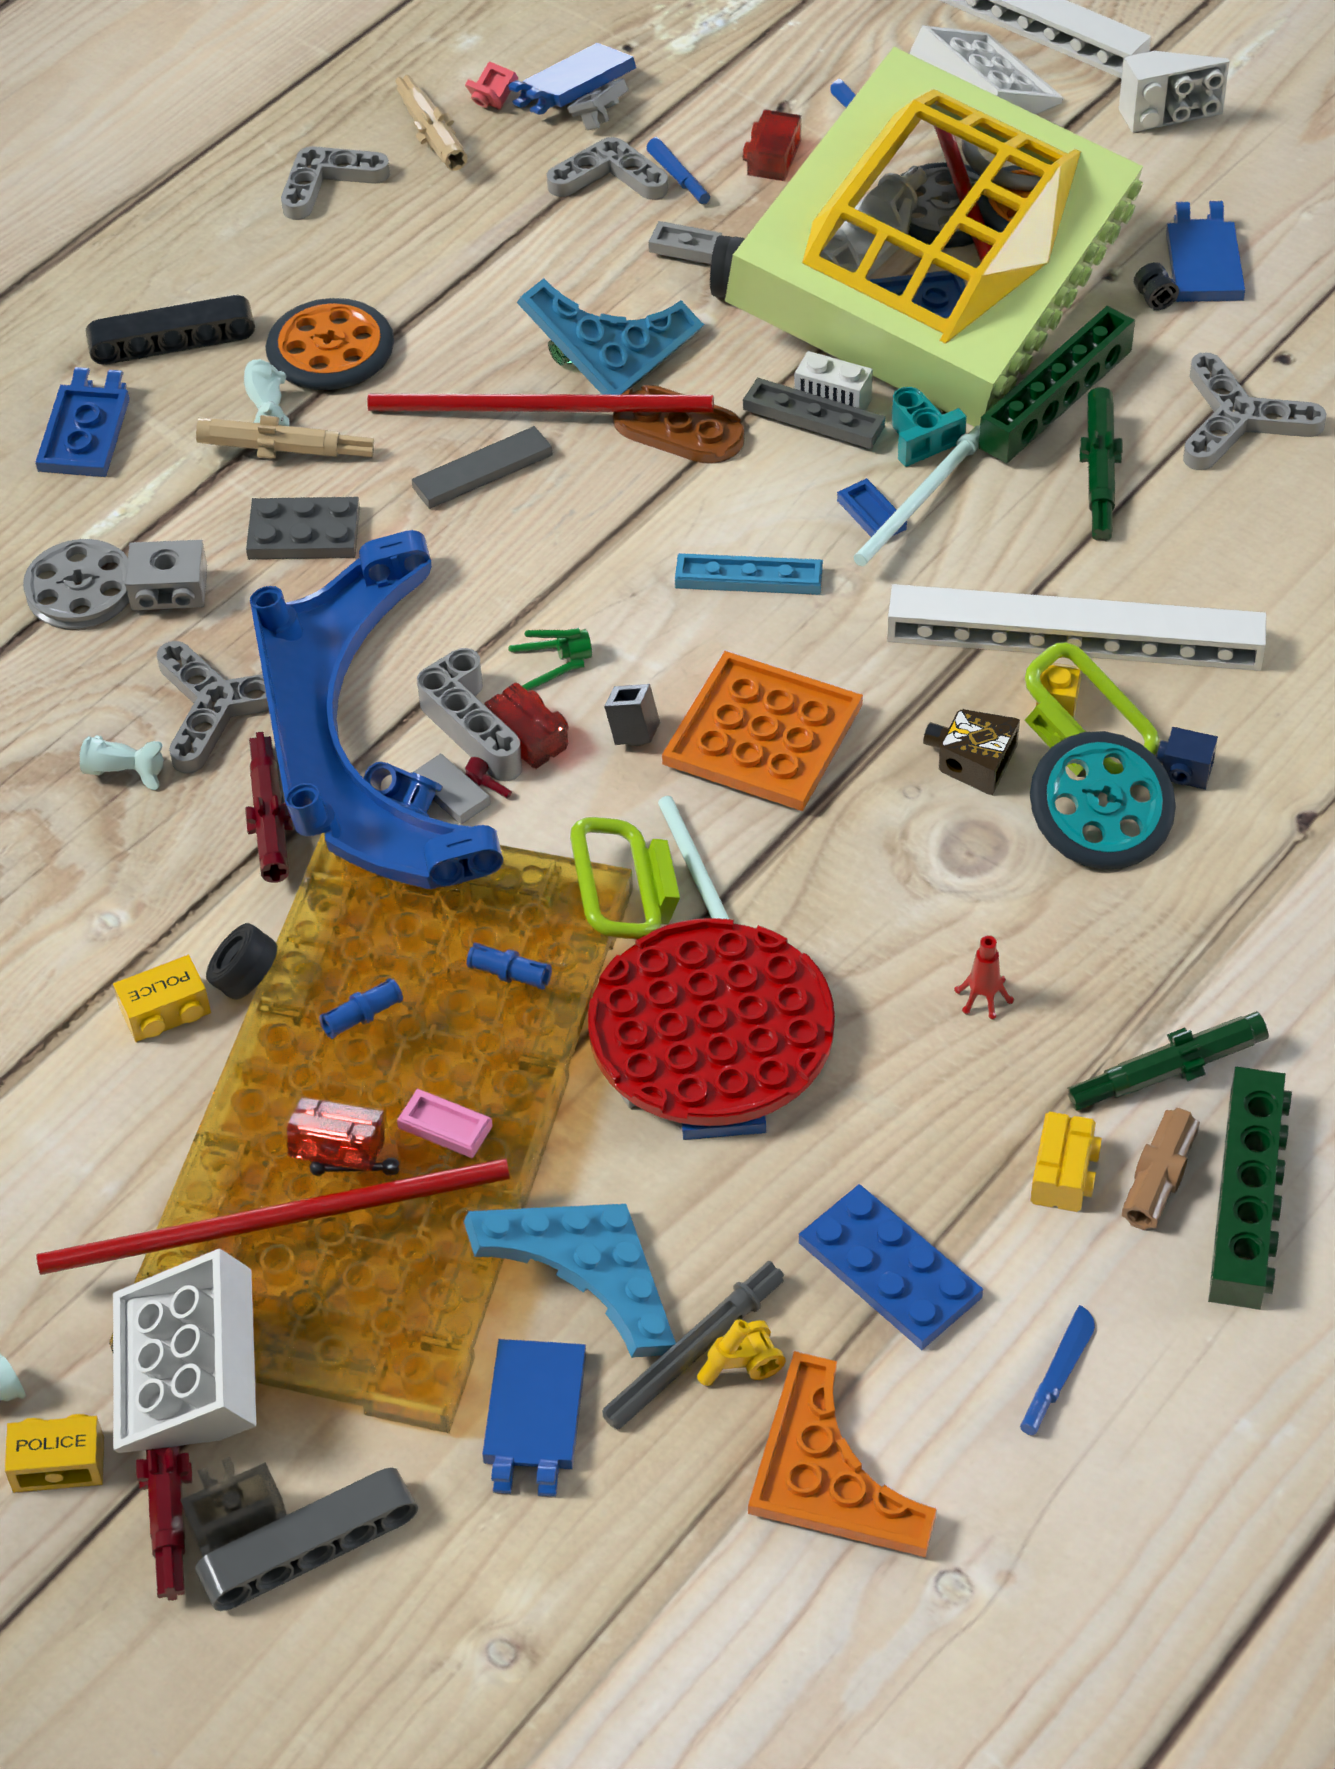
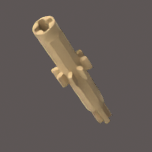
[395,74,467,171]
[196,415,374,459]

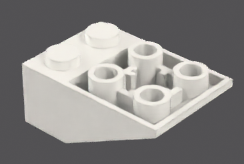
[1118,51,1230,133]

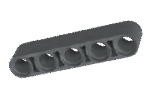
[195,1467,418,1611]

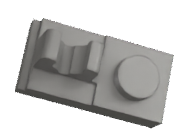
[567,78,628,131]

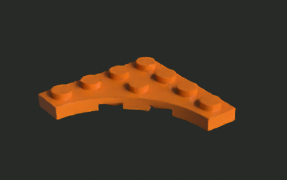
[748,1351,937,1557]

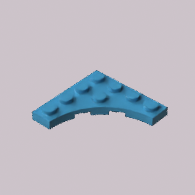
[517,278,704,394]
[464,1204,676,1358]

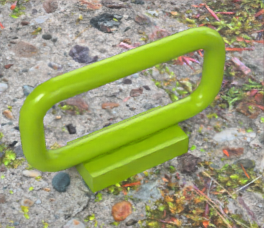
[1024,642,1160,776]
[570,817,680,940]

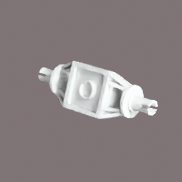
[820,165,927,278]

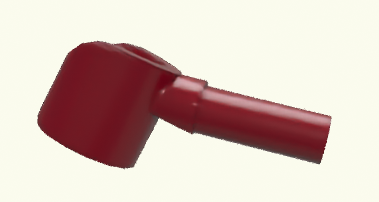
[465,757,512,799]

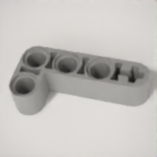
[417,648,522,781]

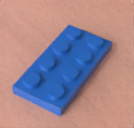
[799,1184,983,1350]

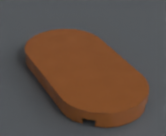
[613,385,745,463]

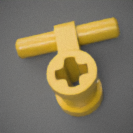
[697,1319,786,1386]

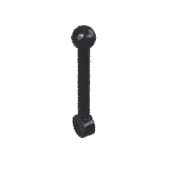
[309,1158,399,1177]

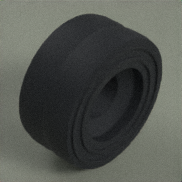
[710,235,745,297]
[206,923,277,1000]

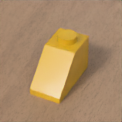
[1036,663,1082,718]

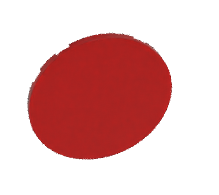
[588,918,835,1126]

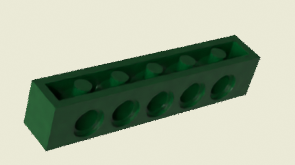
[979,306,1135,464]
[1208,1066,1292,1310]

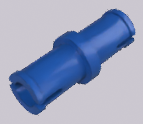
[467,942,552,990]
[319,978,403,1039]

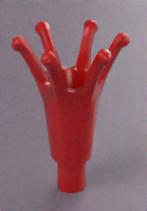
[954,935,1014,1020]

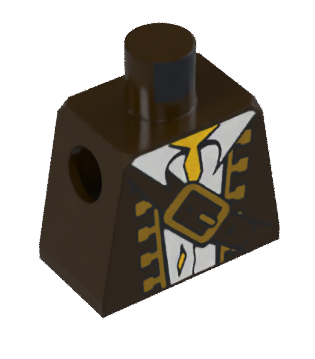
[923,709,1020,796]

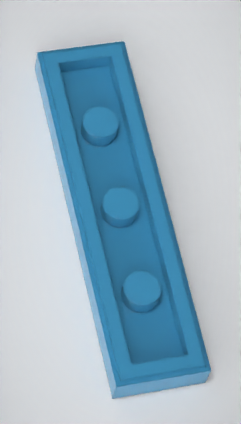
[675,553,823,595]

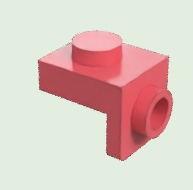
[465,61,518,110]

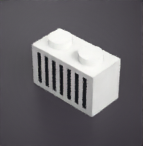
[794,351,873,410]

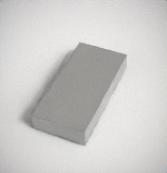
[413,753,491,825]

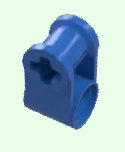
[364,762,443,817]

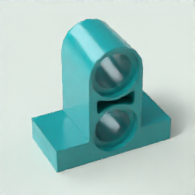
[892,387,967,467]

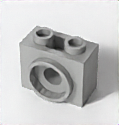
[126,540,207,610]

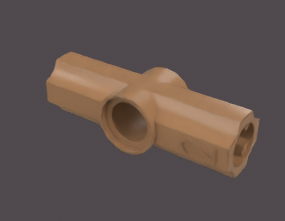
[1121,1108,1200,1230]

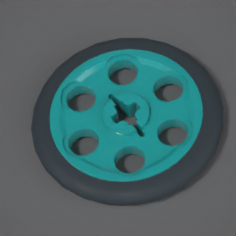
[1030,731,1176,869]

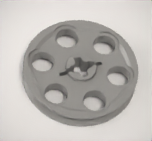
[23,539,129,629]

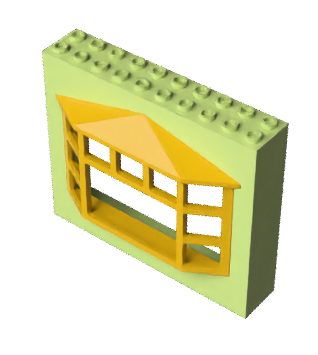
[725,47,1143,427]

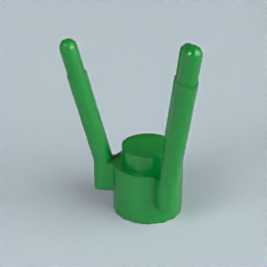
[508,628,592,695]

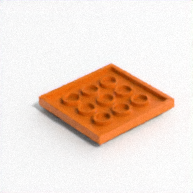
[662,651,863,811]

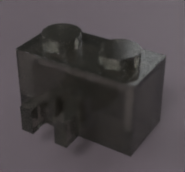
[180,1457,287,1558]

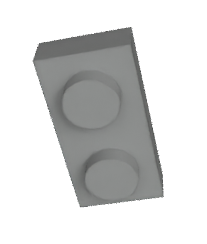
[648,221,722,264]

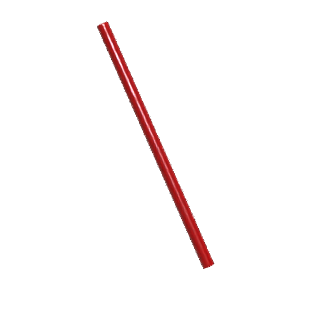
[36,1158,510,1275]

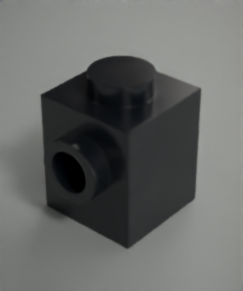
[604,684,660,746]

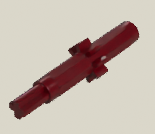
[245,732,293,883]
[136,1446,193,1601]

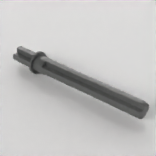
[602,1261,784,1429]

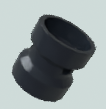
[1133,262,1179,310]

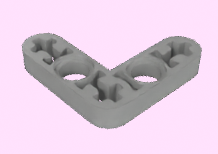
[547,137,668,200]
[281,146,390,220]

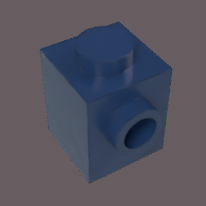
[1157,726,1218,790]

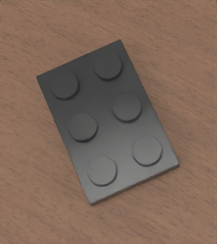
[246,497,360,560]

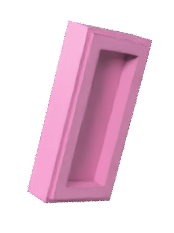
[397,1088,493,1158]

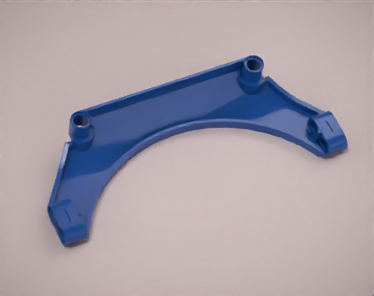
[250,530,503,889]

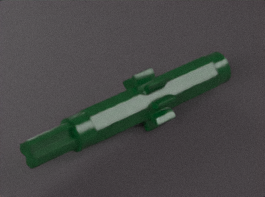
[1079,387,1123,541]
[1067,1011,1269,1111]

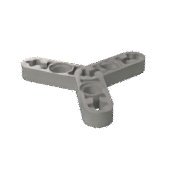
[1183,352,1326,470]
[157,641,269,773]

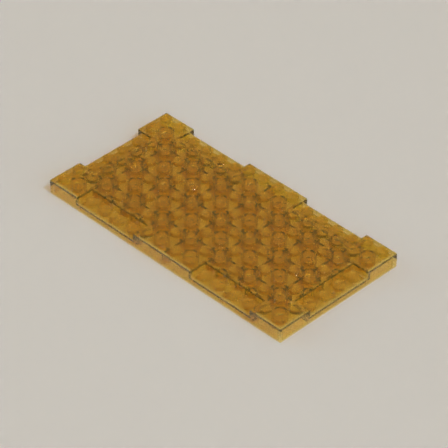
[109,833,633,1434]

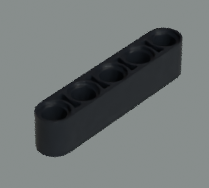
[86,295,255,365]

